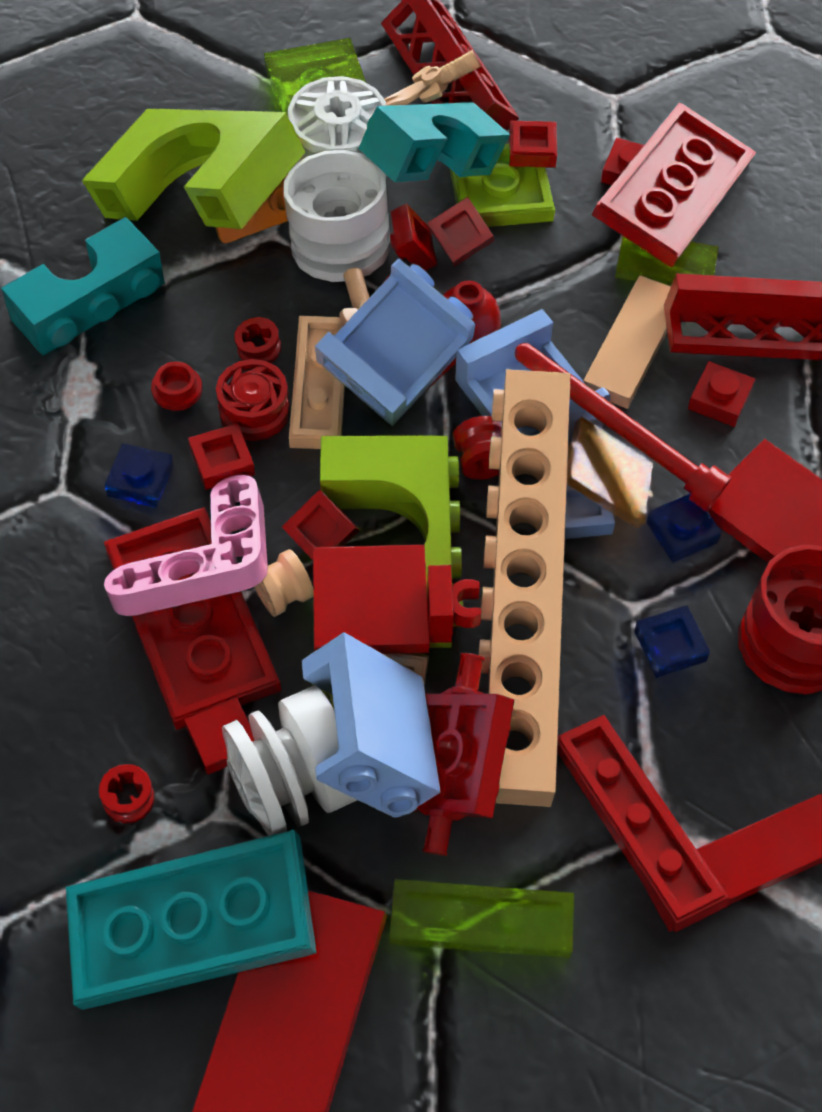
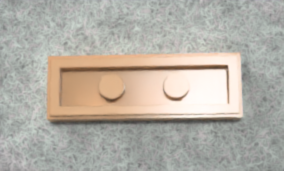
[583,275,671,409]
[289,316,345,449]

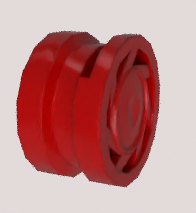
[216,359,290,441]

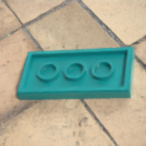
[66,830,317,1010]

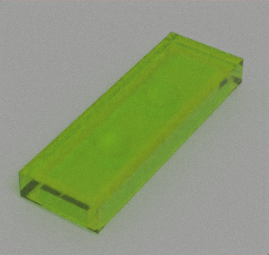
[390,879,574,958]

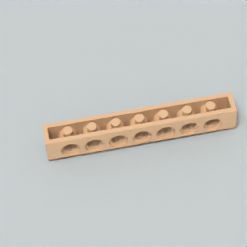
[479,369,570,807]

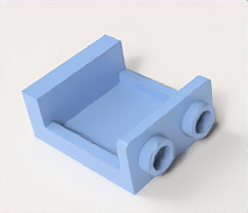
[315,259,475,427]
[455,309,610,442]
[302,632,441,818]

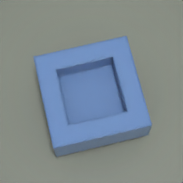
[565,479,615,539]

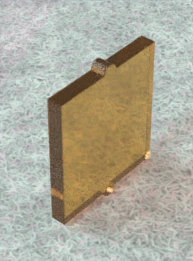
[567,417,653,529]

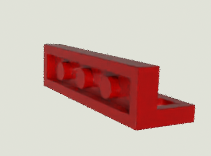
[381,0,520,131]
[664,273,822,360]

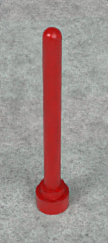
[514,343,732,512]

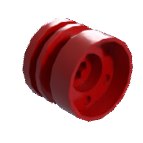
[738,544,822,695]

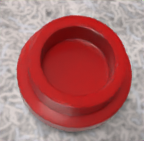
[151,362,203,411]

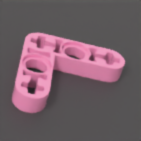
[104,475,268,616]

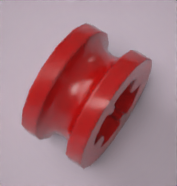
[234,317,281,363]
[99,764,154,824]

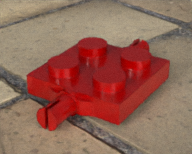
[414,653,514,856]

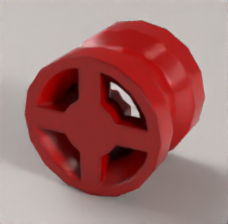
[452,416,502,480]

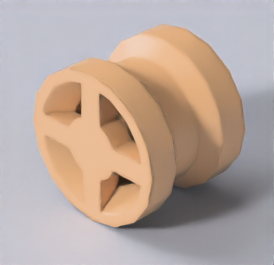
[254,549,314,617]

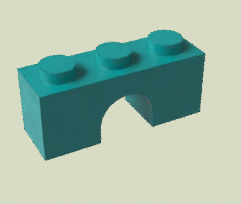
[358,102,510,183]
[1,217,165,356]

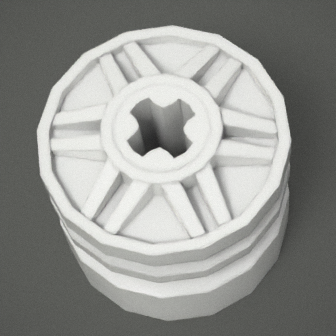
[288,76,387,176]
[284,150,391,282]
[222,685,357,836]

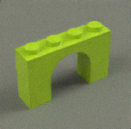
[82,109,305,229]
[320,436,463,648]

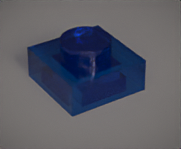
[105,443,174,508]
[646,494,722,563]
[634,605,710,678]

